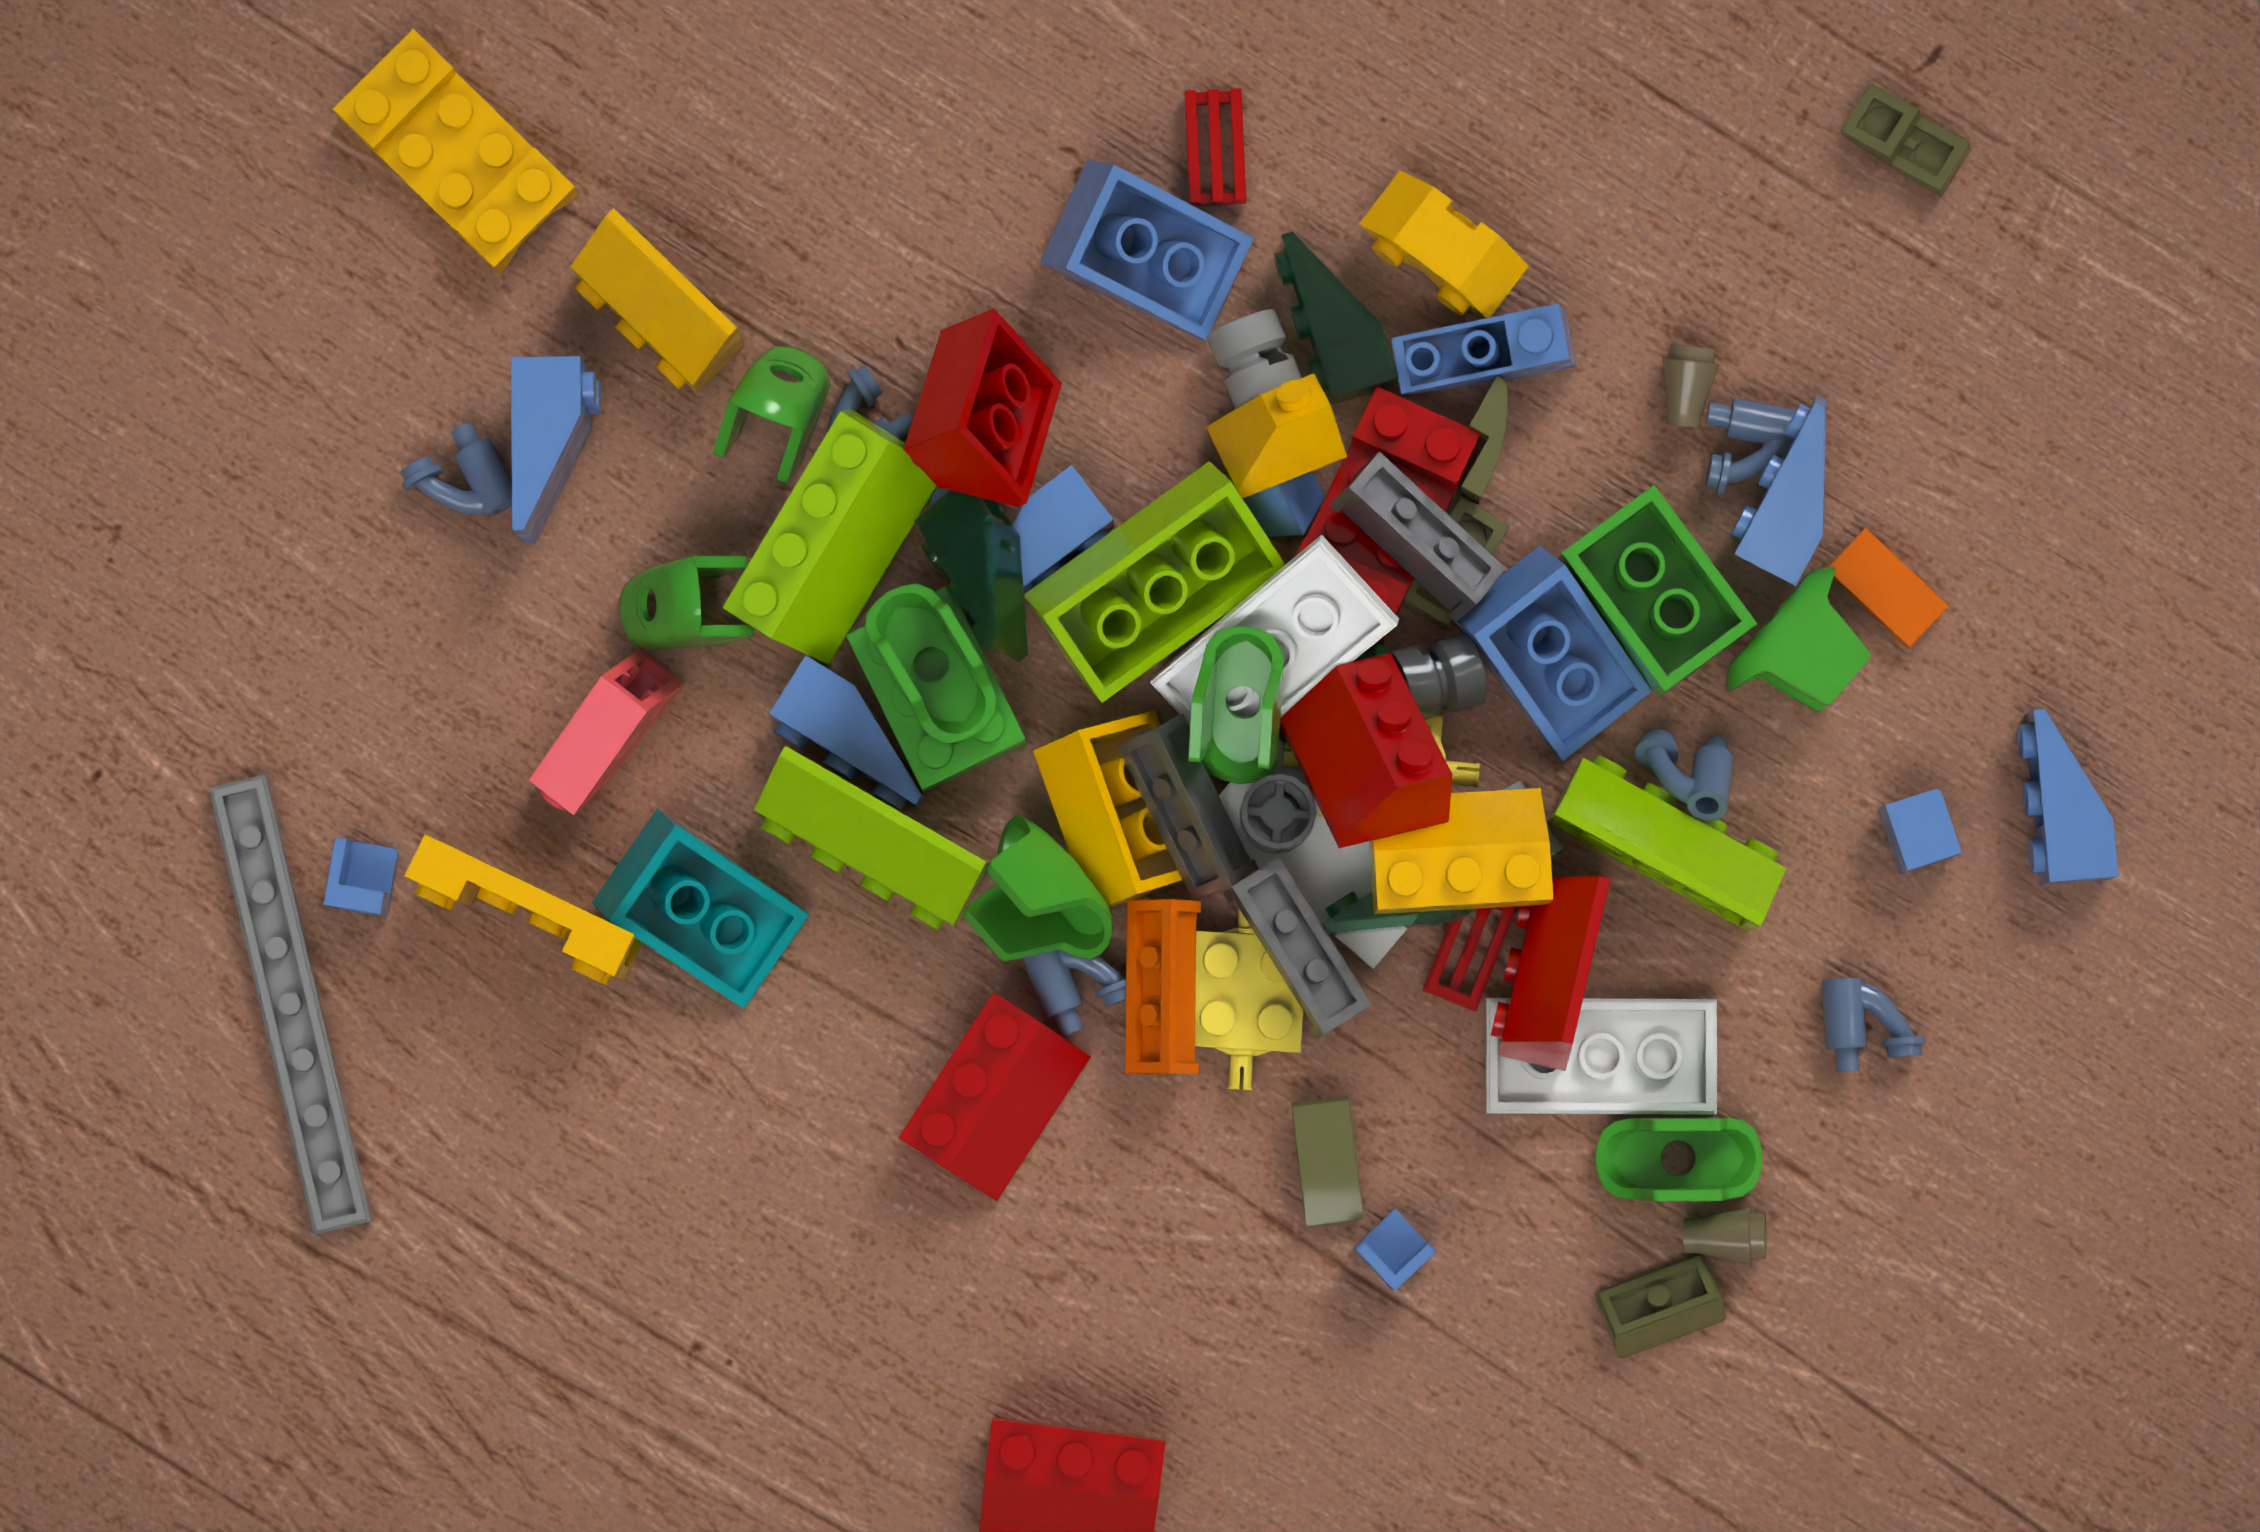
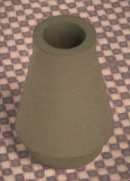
[1663,344,1719,428]
[1683,1207,1767,1265]

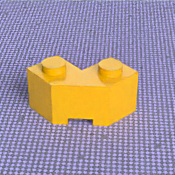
[1359,170,1529,318]

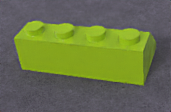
[722,409,938,664]
[754,746,988,931]
[1547,755,1787,932]

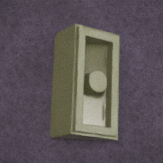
[1595,1254,1726,1358]

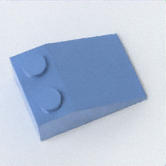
[1040,159,1254,341]
[511,356,602,544]
[1453,545,1652,762]

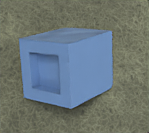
[1243,471,1324,537]
[1878,789,1962,874]
[323,837,399,917]
[1353,1209,1437,1291]

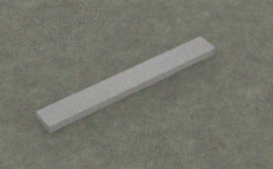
[209,774,373,1235]

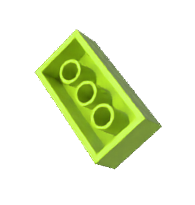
[1023,461,1286,703]

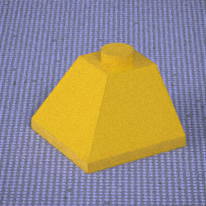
[1206,373,1347,499]

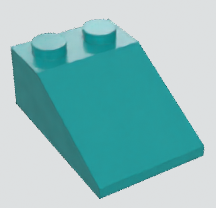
[591,809,809,1009]

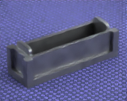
[1329,452,1506,622]
[1117,714,1259,901]
[1223,857,1372,1040]

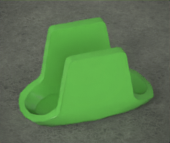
[713,346,831,484]
[619,556,754,650]
[1726,567,1870,712]
[866,583,997,744]
[1188,626,1283,784]
[963,815,1113,961]
[1595,1118,1763,1202]

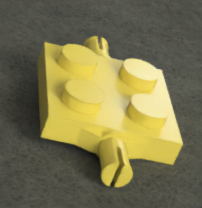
[1195,909,1303,1091]

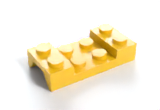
[333,29,579,274]
[404,834,643,986]

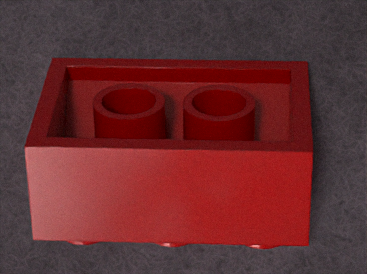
[903,308,1062,507]
[1280,653,1453,848]
[1490,876,1611,1071]
[898,992,1091,1201]
[979,1417,1166,1532]

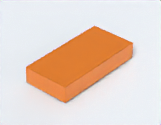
[1828,528,1949,649]

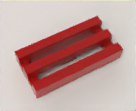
[1184,88,1247,206]
[1422,906,1517,1012]

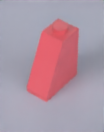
[529,649,685,815]

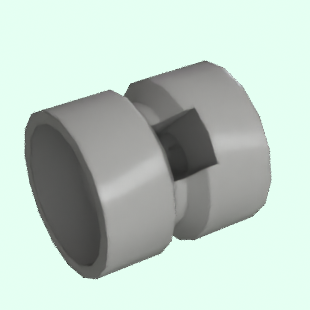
[1207,309,1302,409]

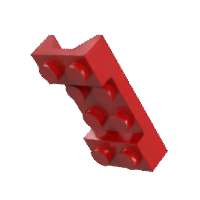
[1296,386,1481,646]

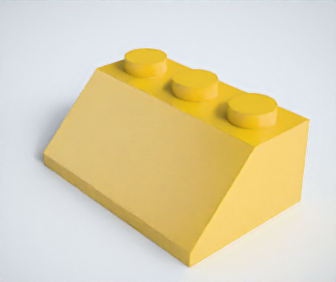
[570,208,745,394]
[1033,710,1183,907]
[1369,788,1553,914]

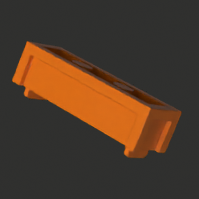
[1125,899,1201,1074]

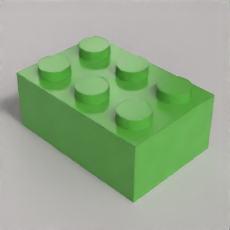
[1558,485,1758,698]
[846,584,1027,795]

